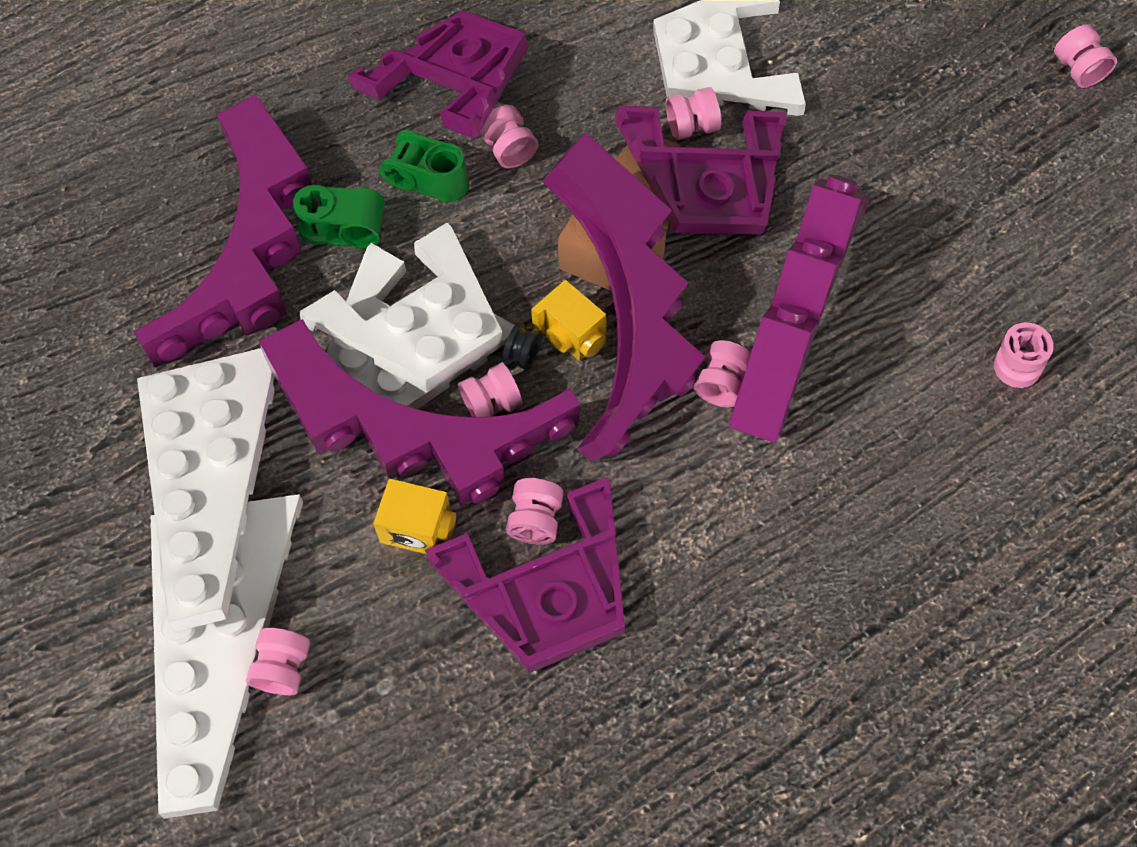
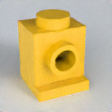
[531,280,606,361]

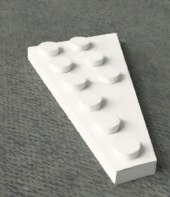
[137,348,275,632]
[151,494,303,819]

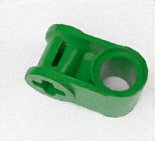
[379,130,470,202]
[293,185,385,249]

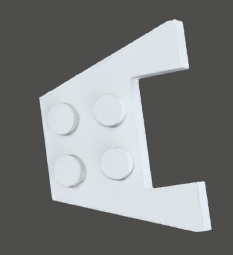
[653,0,806,116]
[300,223,502,392]
[326,243,515,409]

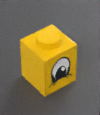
[373,478,456,554]

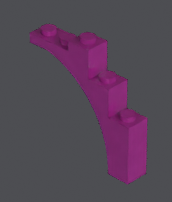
[133,94,312,368]
[542,132,706,462]
[728,175,871,443]
[259,319,581,506]

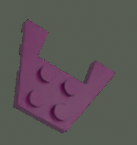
[348,11,529,139]
[614,105,786,235]
[425,477,625,673]

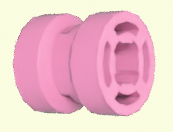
[1054,24,1117,88]
[665,87,721,141]
[479,105,539,169]
[994,322,1054,388]
[694,340,751,408]
[458,363,523,417]
[506,478,564,545]
[246,628,310,696]

